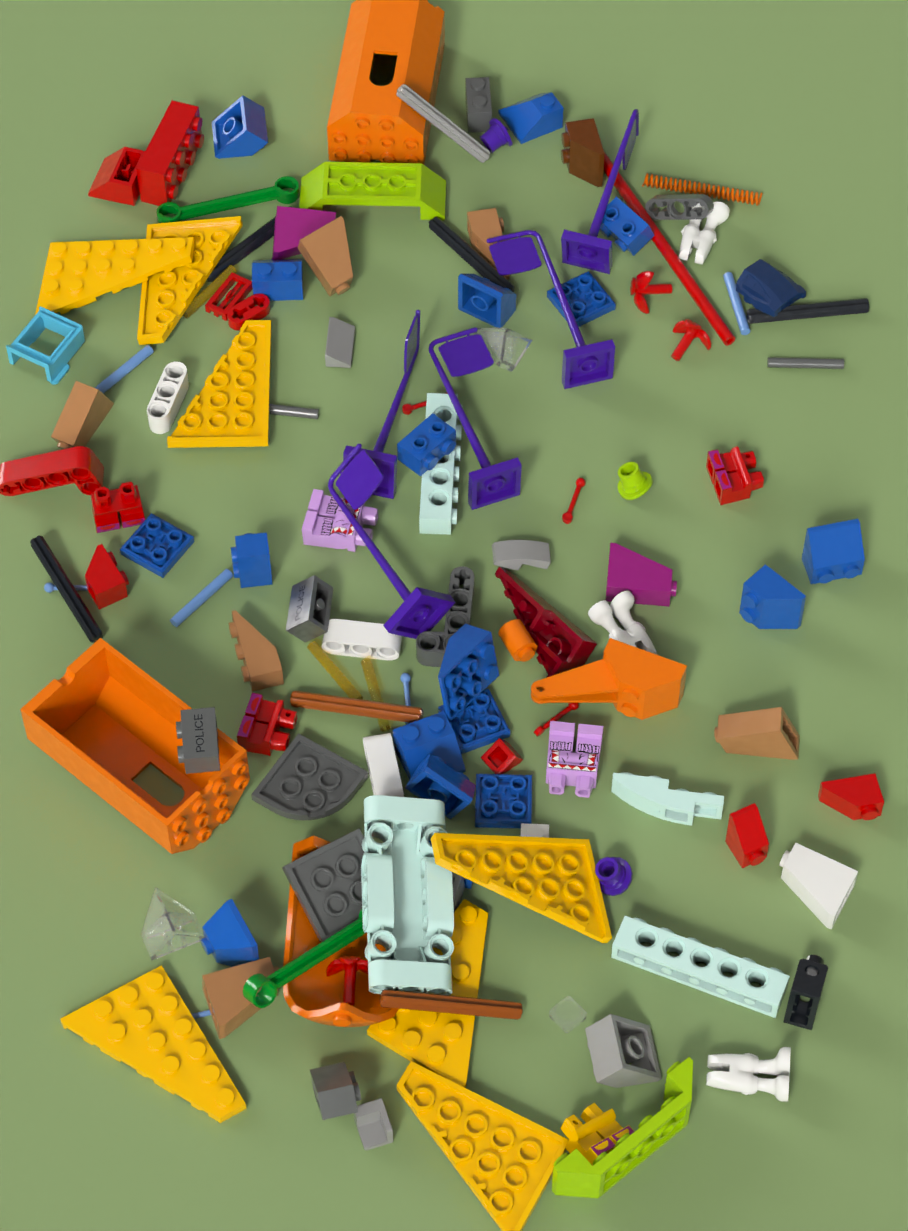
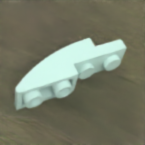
[611,772,724,826]

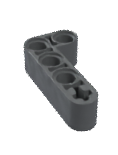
[416,566,474,667]

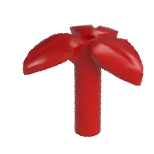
[630,271,672,314]
[671,319,711,361]
[326,956,368,1005]

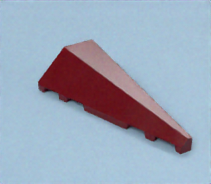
[495,567,597,678]

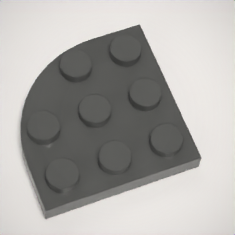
[251,733,368,821]
[282,829,365,943]

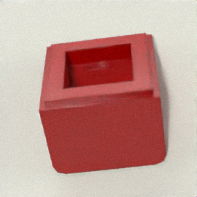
[480,738,523,774]

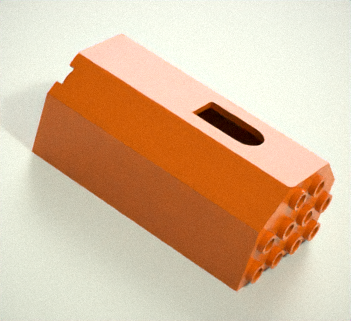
[327,0,445,165]
[20,638,250,854]

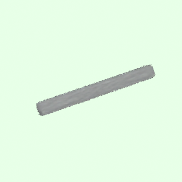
[396,84,490,163]

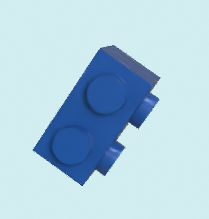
[600,196,655,256]
[397,413,456,477]
[231,532,273,588]

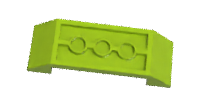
[299,162,446,220]
[552,1057,693,1198]

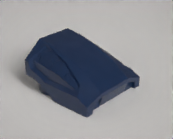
[736,259,806,317]

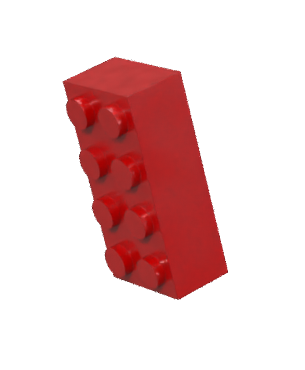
[136,100,204,206]

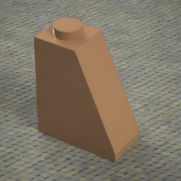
[298,216,353,296]
[51,381,114,450]
[714,707,800,760]
[202,957,279,1039]

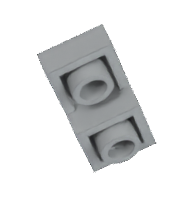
[492,540,551,571]

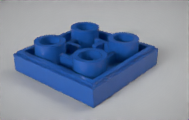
[547,271,616,327]
[120,513,194,578]
[438,689,511,754]
[475,774,532,828]

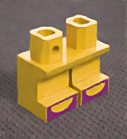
[560,1103,635,1166]

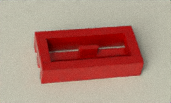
[205,272,253,321]

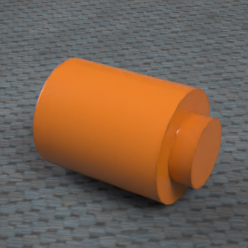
[498,619,537,662]

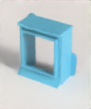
[6,306,85,385]

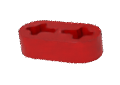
[227,293,270,331]

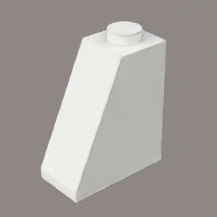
[779,843,858,930]

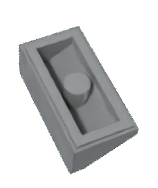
[325,317,355,368]

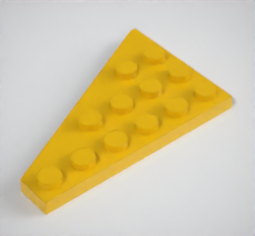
[137,216,243,345]
[35,237,195,315]
[167,320,272,448]
[431,833,612,943]
[367,899,488,1088]
[60,965,247,1123]
[396,1061,569,1231]

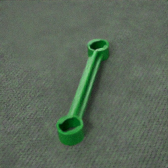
[156,176,299,223]
[243,909,366,1008]

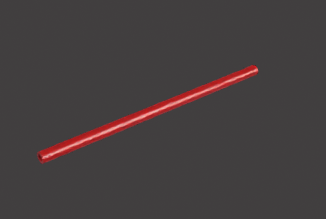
[603,152,735,346]

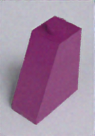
[272,206,336,260]
[606,543,677,607]

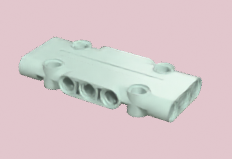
[361,795,454,995]

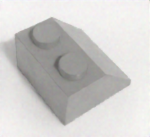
[585,1014,662,1088]

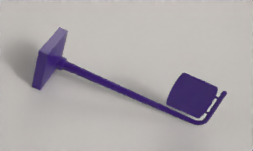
[561,109,639,274]
[486,230,615,389]
[343,309,421,499]
[428,327,522,510]
[328,444,456,639]

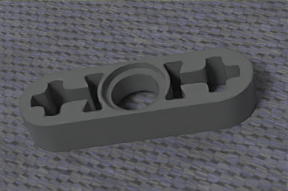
[645,194,714,220]

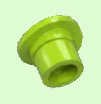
[617,462,653,500]

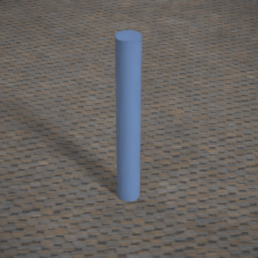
[723,272,750,335]
[95,345,154,394]
[170,569,233,627]

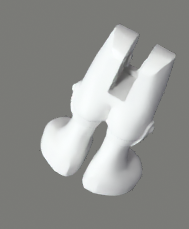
[679,202,730,265]
[588,591,658,655]
[706,1047,791,1102]

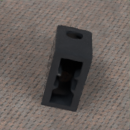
[783,955,828,1030]

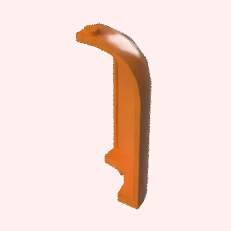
[283,835,399,1027]

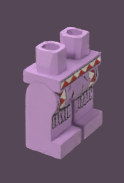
[302,489,378,552]
[546,721,603,798]

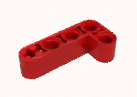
[0,446,104,496]

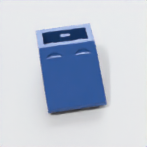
[438,623,500,721]

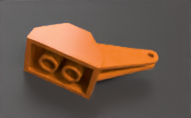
[531,638,687,720]

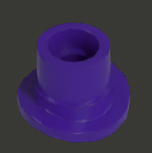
[480,118,513,153]
[595,857,633,896]

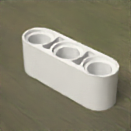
[147,362,189,434]
[321,619,402,660]
[363,733,404,797]

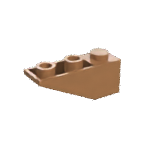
[467,208,510,279]
[228,610,284,692]

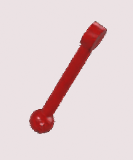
[402,392,448,415]
[562,478,586,524]
[533,703,579,737]

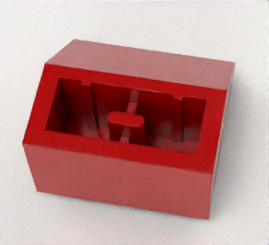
[88,147,145,206]

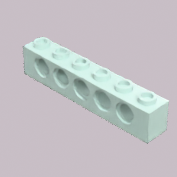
[419,393,463,535]
[611,916,790,1018]

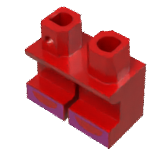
[706,446,764,505]
[91,482,145,533]
[237,692,298,756]

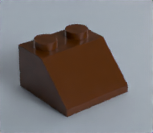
[561,118,605,187]

